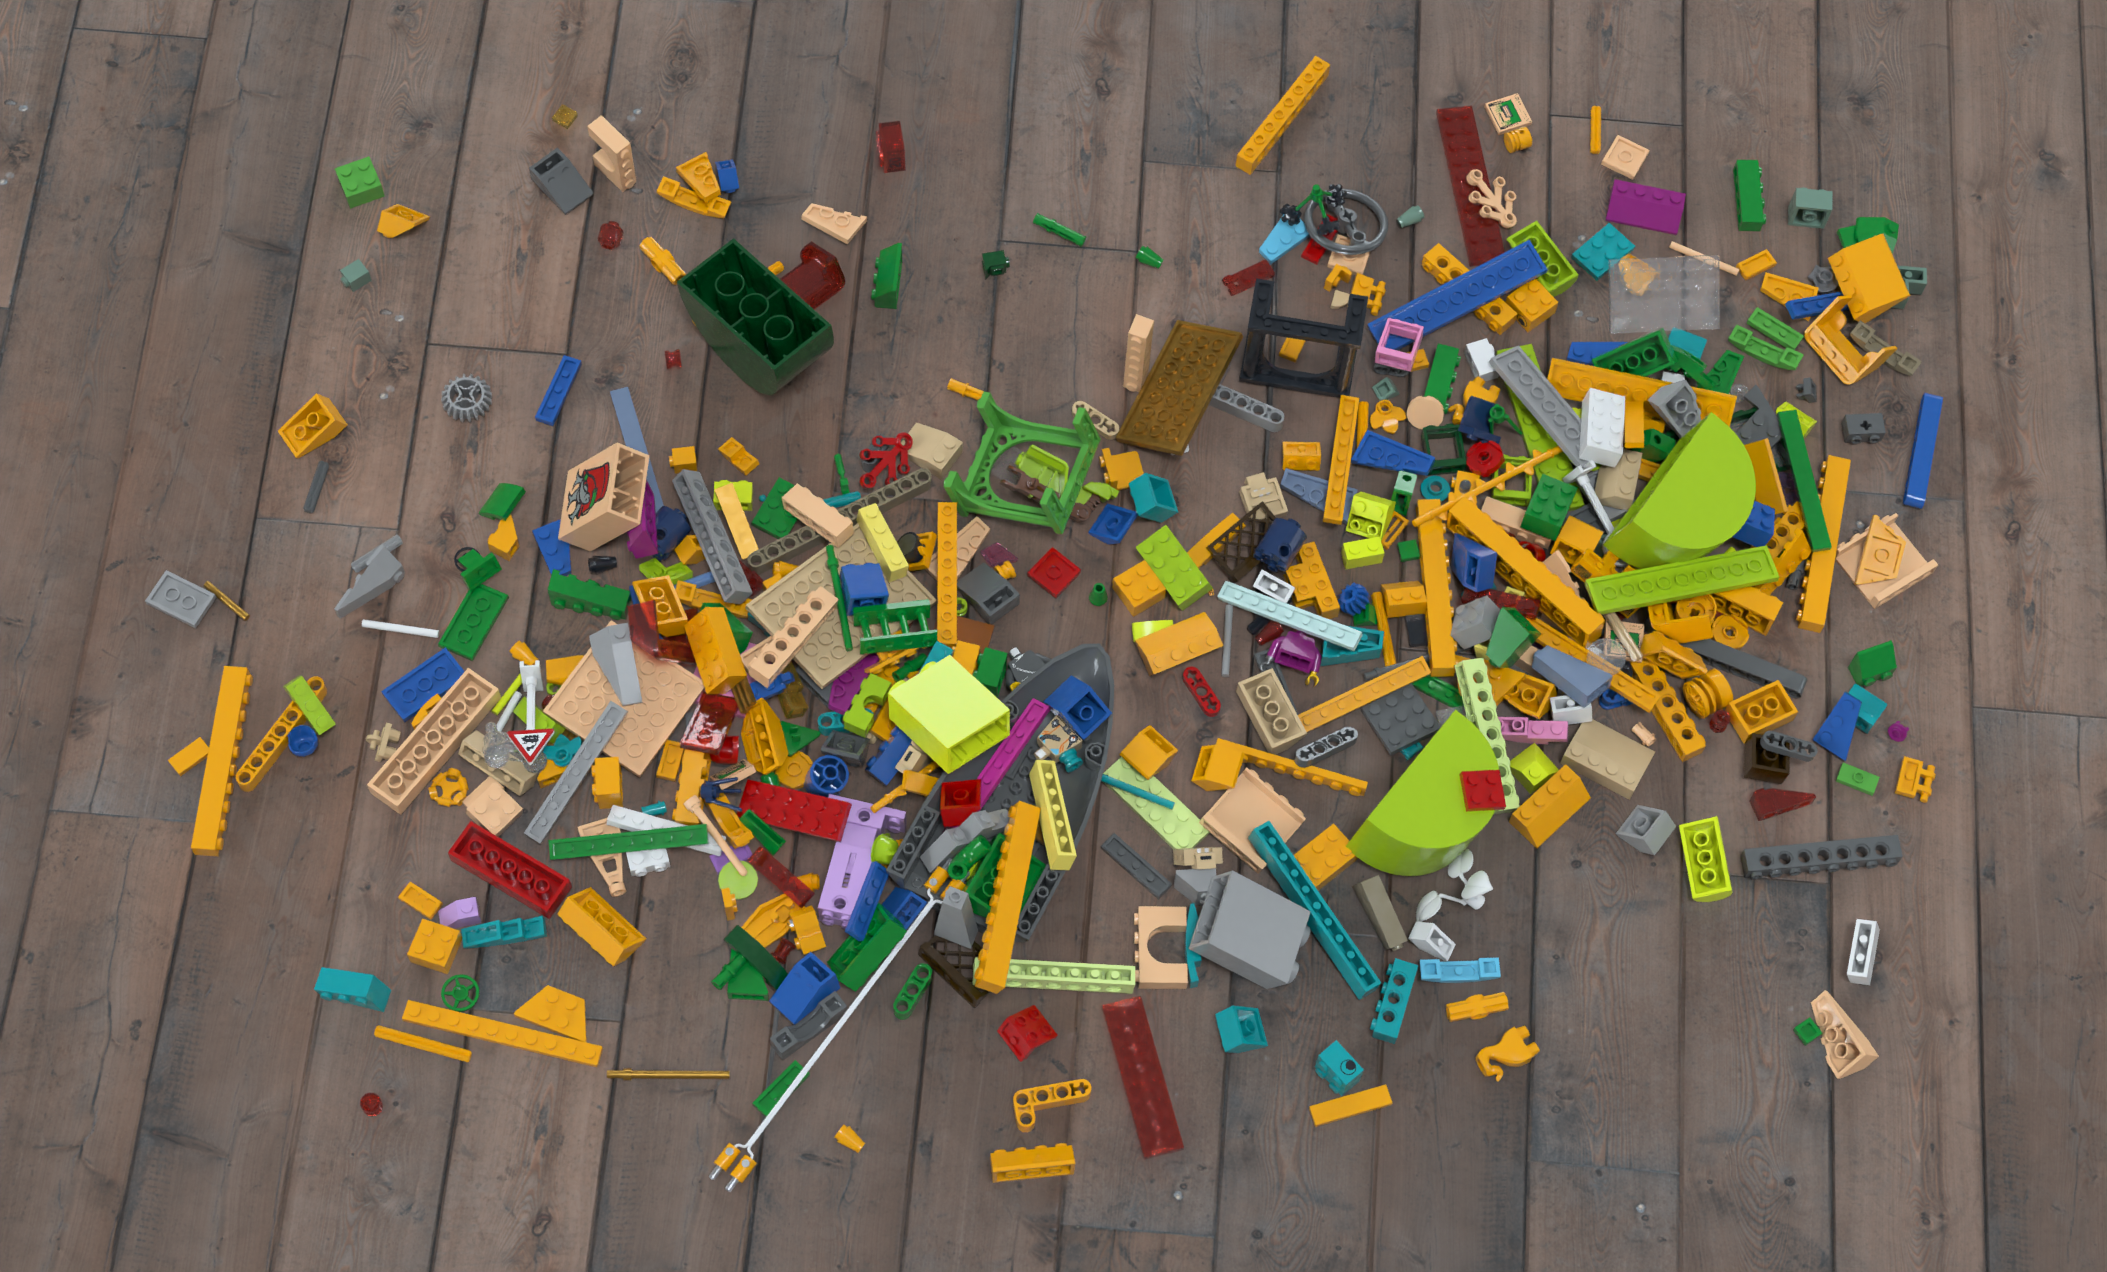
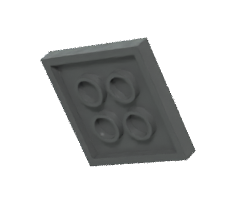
[1361,683,1441,756]

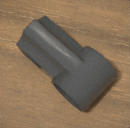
[861,434,890,473]

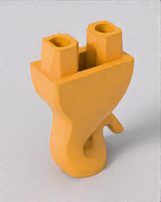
[1448,376,1500,425]
[1476,1026,1540,1082]

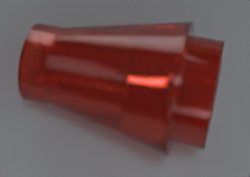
[1255,621,1284,646]

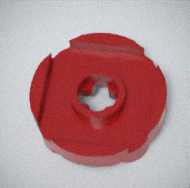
[1466,441,1505,477]

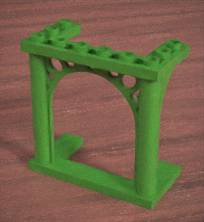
[943,392,1101,534]

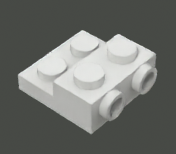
[626,849,670,877]

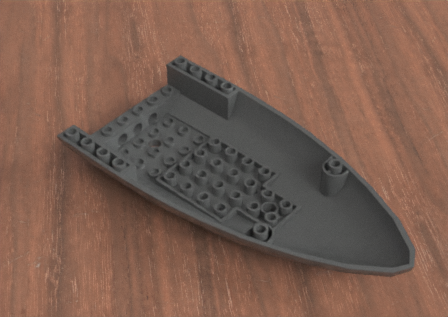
[886,643,1115,942]

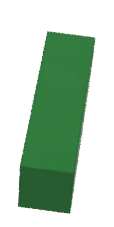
[739,809,786,856]

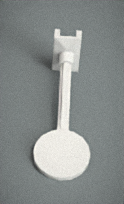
[1562,460,1628,567]

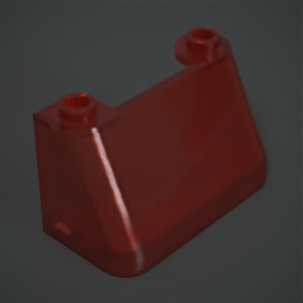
[780,241,845,309]

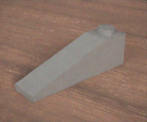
[1648,380,1701,438]
[334,545,405,619]
[589,623,642,706]

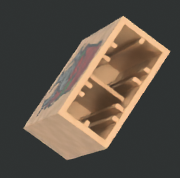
[558,443,649,551]

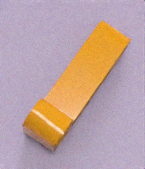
[1013,1079,1091,1132]

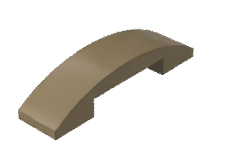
[1850,320,1922,376]

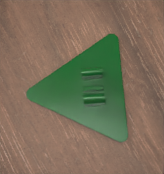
[780,721,820,757]

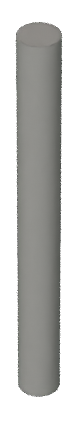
[1221,604,1233,677]

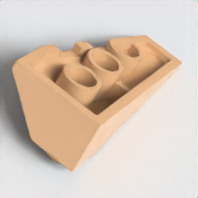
[1811,990,1879,1079]

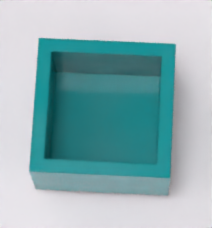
[1129,473,1178,523]

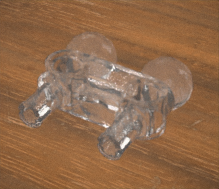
[482,722,548,773]

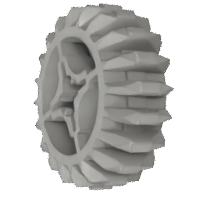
[441,373,493,423]

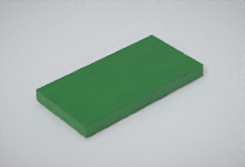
[438,584,509,661]

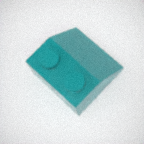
[1215,1005,1268,1053]

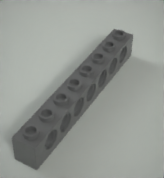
[1740,835,1903,879]

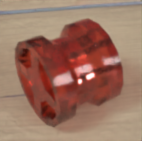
[665,349,682,369]
[360,1093,383,1117]

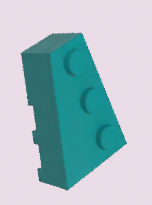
[1320,625,1384,666]
[314,967,391,1012]

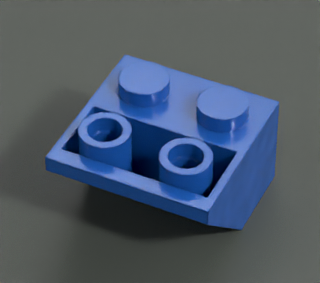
[882,887,927,930]

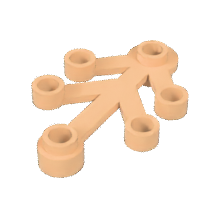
[1466,169,1517,229]

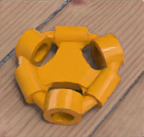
[428,768,469,807]

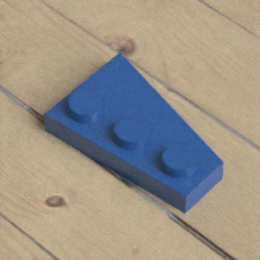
[532,519,572,576]

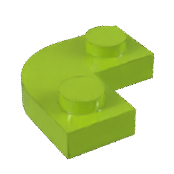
[639,558,693,585]

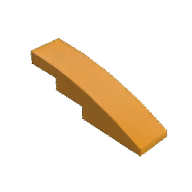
[1187,513,1246,569]

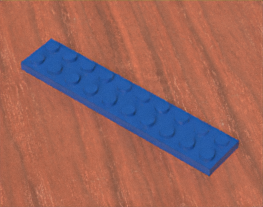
[1367,240,1548,350]

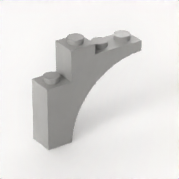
[920,808,1010,873]

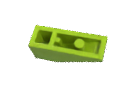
[513,696,566,744]

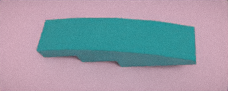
[1185,903,1202,988]
[461,916,547,949]

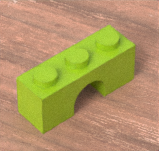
[843,673,892,738]
[283,675,335,735]

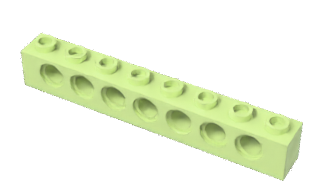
[1454,658,1519,815]
[973,957,1135,994]

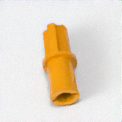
[947,378,984,400]

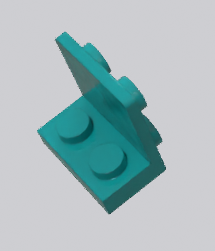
[1668,327,1707,359]
[1849,684,1887,734]

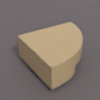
[1330,290,1349,309]

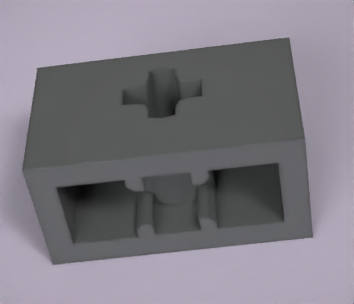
[1841,413,1886,444]

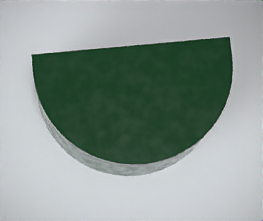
[677,238,834,395]

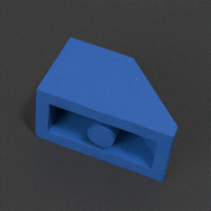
[715,159,739,193]

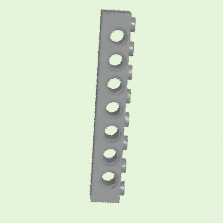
[672,469,753,604]

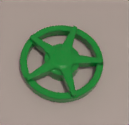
[441,974,480,1012]

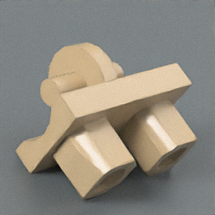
[366,722,401,762]

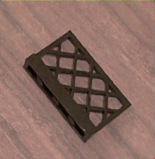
[1206,501,1276,583]
[918,935,990,1009]

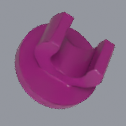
[1888,721,1909,742]

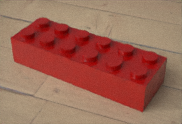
[448,821,572,919]

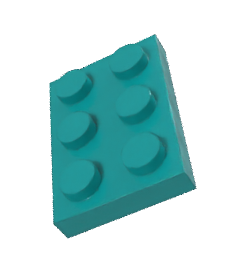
[1571,223,1635,281]

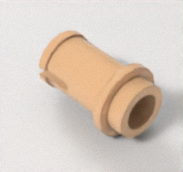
[1631,722,1656,747]

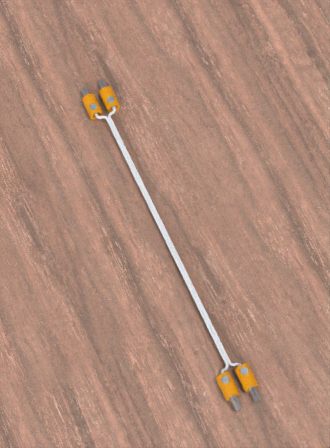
[709,858,970,1192]

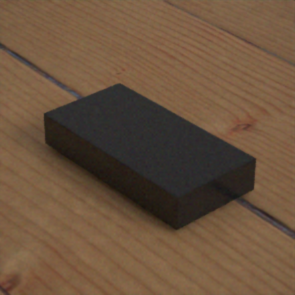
[1404,614,1428,647]

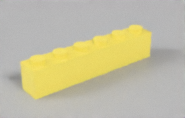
[1029,760,1077,870]

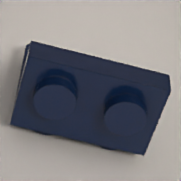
[1458,396,1501,444]

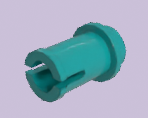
[641,800,667,816]

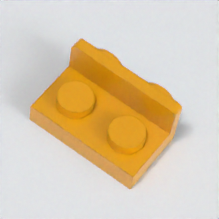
[1282,442,1321,471]

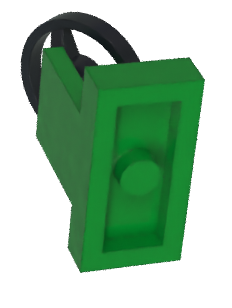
[454,547,502,590]

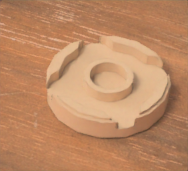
[1407,396,1444,430]

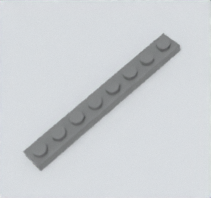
[524,701,628,844]

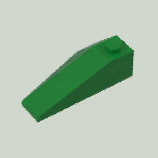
[1855,217,1899,254]

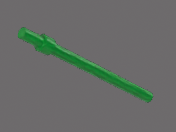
[826,545,853,651]

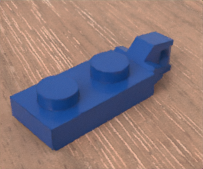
[747,672,795,700]

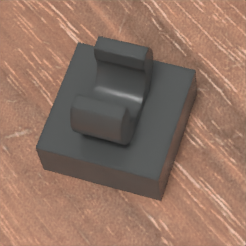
[1796,377,1817,403]

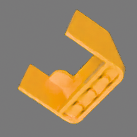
[1804,295,1898,384]
[1648,600,1713,643]

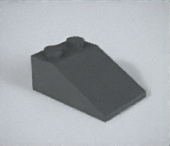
[821,730,870,767]

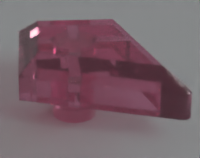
[980,542,1018,567]

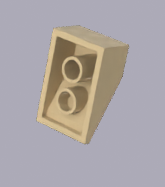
[898,423,963,480]

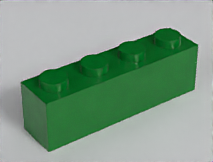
[1733,160,1766,231]
[1424,343,1461,414]

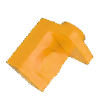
[1324,264,1352,292]

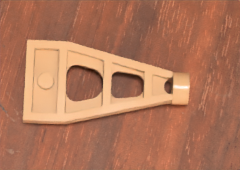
[578,818,626,897]

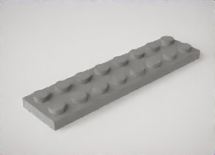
[1489,345,1595,468]

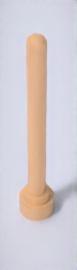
[683,795,747,876]

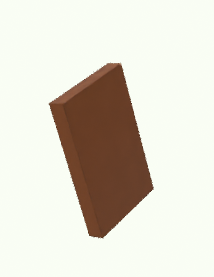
[929,616,995,653]

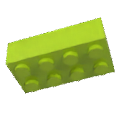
[1136,525,1213,611]

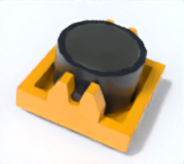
[897,531,937,571]

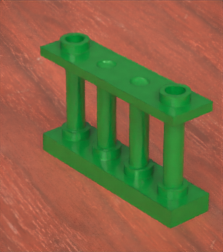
[853,599,938,654]

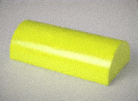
[1679,816,1733,902]

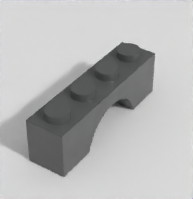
[770,991,848,1060]

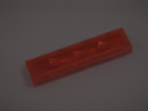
[1461,587,1541,620]
[747,846,815,908]

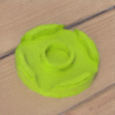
[718,860,758,900]

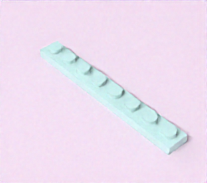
[1217,581,1363,651]

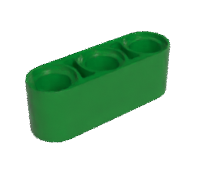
[893,963,932,1020]

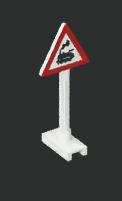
[507,660,555,765]

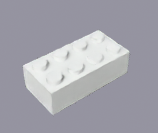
[1579,388,1625,468]

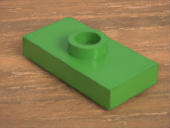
[1836,763,1880,796]

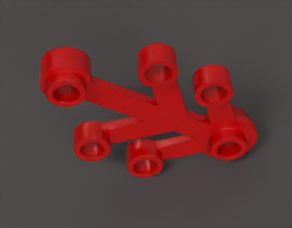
[860,432,913,489]

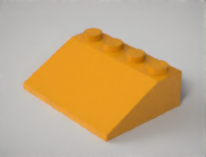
[1828,234,1910,323]

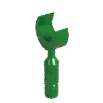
[834,454,850,495]

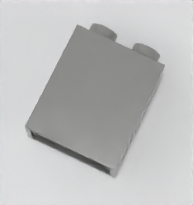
[1189,870,1311,989]

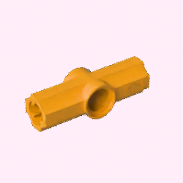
[639,237,686,285]
[1446,992,1509,1022]

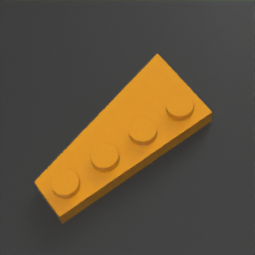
[1754,528,1812,596]

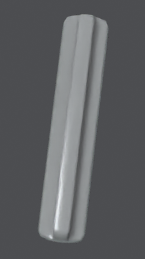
[351,535,403,573]

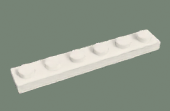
[607,805,726,856]

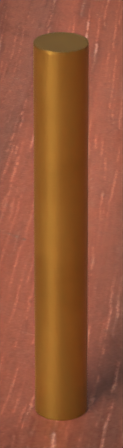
[204,581,250,621]

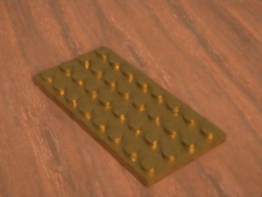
[1115,320,1243,456]

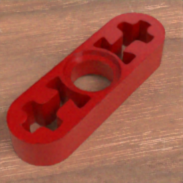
[1183,666,1221,717]

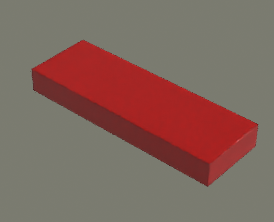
[1301,214,1338,265]

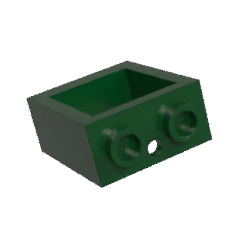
[1421,424,1467,476]

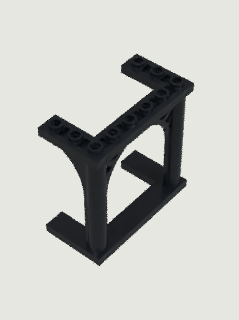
[1239,278,1368,398]

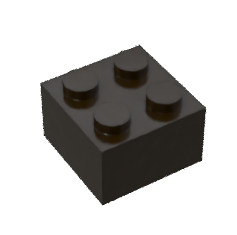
[1744,733,1790,784]

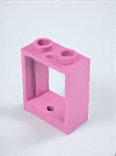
[1375,318,1424,372]

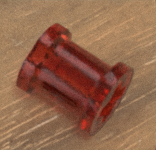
[1709,710,1730,733]
[771,938,796,964]

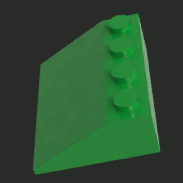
[962,833,1046,918]

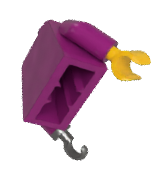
[1260,630,1322,687]

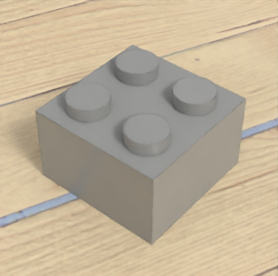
[1451,595,1500,649]

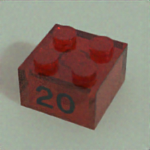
[875,121,906,173]

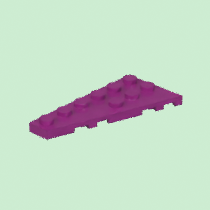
[828,653,880,715]

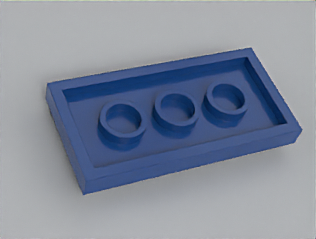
[381,647,465,723]

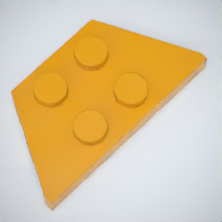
[1854,515,1906,585]
[1455,655,1526,706]
[514,985,587,1042]

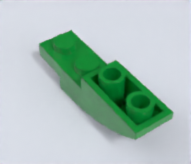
[1667,345,1716,390]

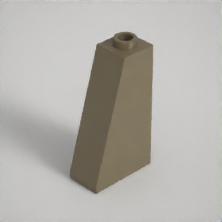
[1352,875,1408,951]

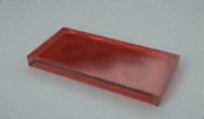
[680,691,739,755]

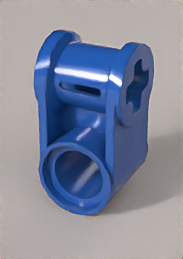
[1598,688,1633,710]

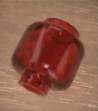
[597,221,624,250]

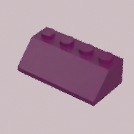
[1605,179,1686,235]
[627,479,658,559]

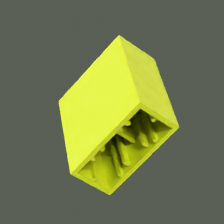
[888,655,1010,774]

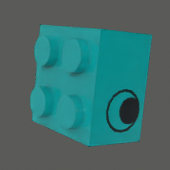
[1315,1040,1364,1096]

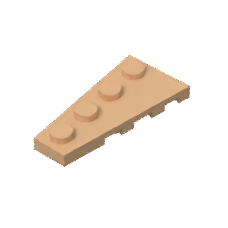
[925,516,990,580]

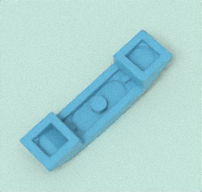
[1419,958,1501,983]

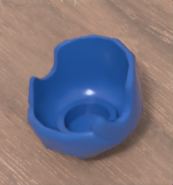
[288,725,318,757]

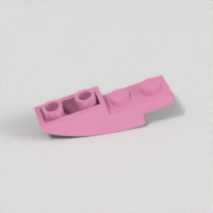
[1488,717,1568,745]

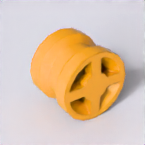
[994,560,1016,580]

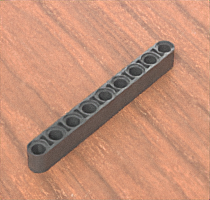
[1644,617,1807,698]

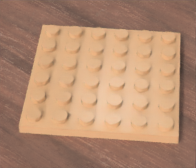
[543,620,705,778]

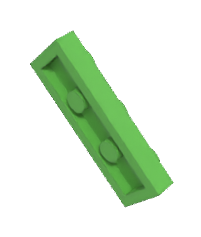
[1746,307,1804,350]

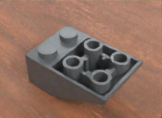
[529,147,594,215]
[957,562,1020,625]

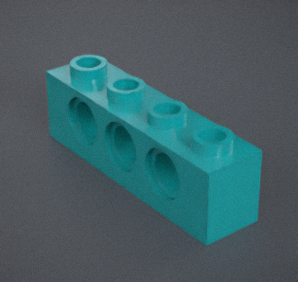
[1370,958,1418,1044]

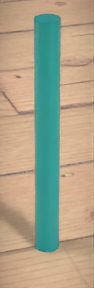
[1101,774,1175,810]

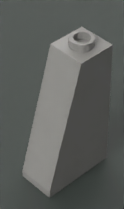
[934,886,978,949]

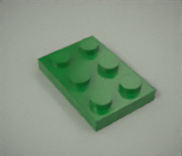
[751,477,798,539]

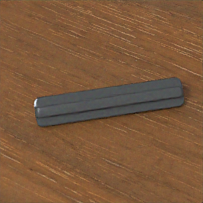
[303,461,329,513]

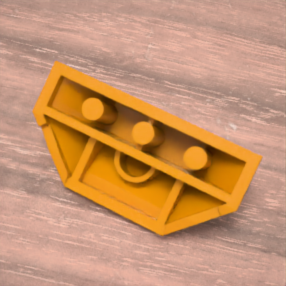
[741,698,789,775]

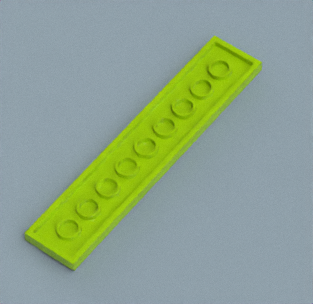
[1496,344,1585,511]
[1585,545,1779,615]

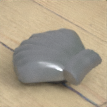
[1808,265,1838,294]

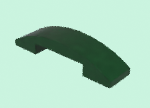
[723,925,788,992]

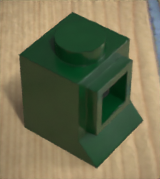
[982,250,1010,280]

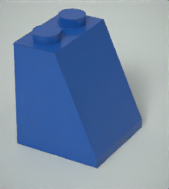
[840,563,889,616]
[1043,675,1112,740]

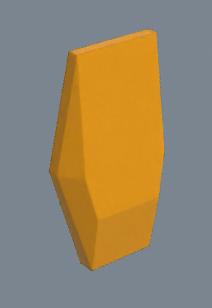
[546,655,584,686]
[741,891,805,948]

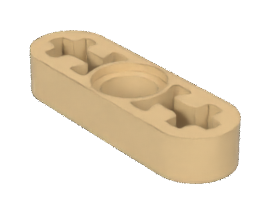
[1072,401,1119,440]

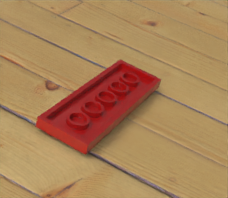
[737,779,852,842]

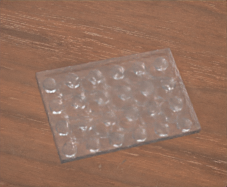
[1609,255,1720,334]

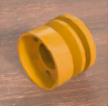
[1674,594,1717,627]
[1683,668,1733,719]

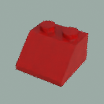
[940,779,981,827]

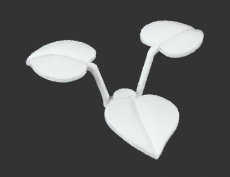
[1416,849,1493,922]

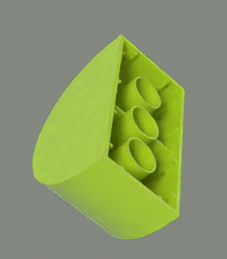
[1603,412,1756,569]
[1346,709,1499,876]

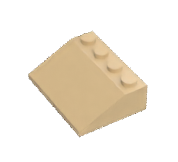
[1560,719,1655,800]

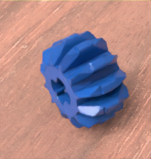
[1338,583,1370,616]

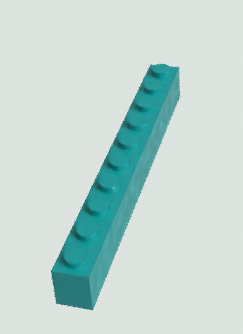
[1248,821,1381,1000]

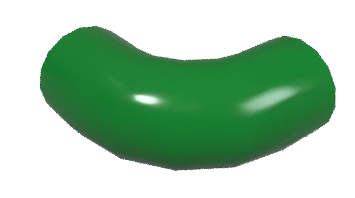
[948,835,992,880]

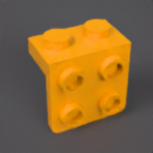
[1099,448,1144,490]

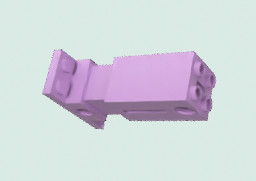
[818,794,907,929]

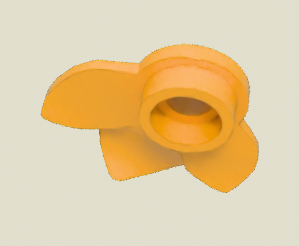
[1370,400,1407,434]

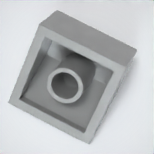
[1616,805,1676,855]
[1174,868,1216,907]

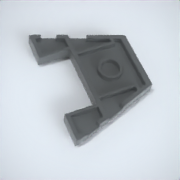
[1735,384,1783,450]

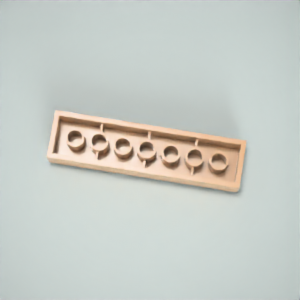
[367,668,501,815]

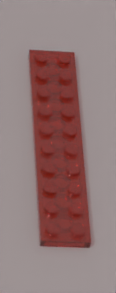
[1436,106,1505,267]

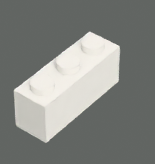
[1847,919,1880,985]

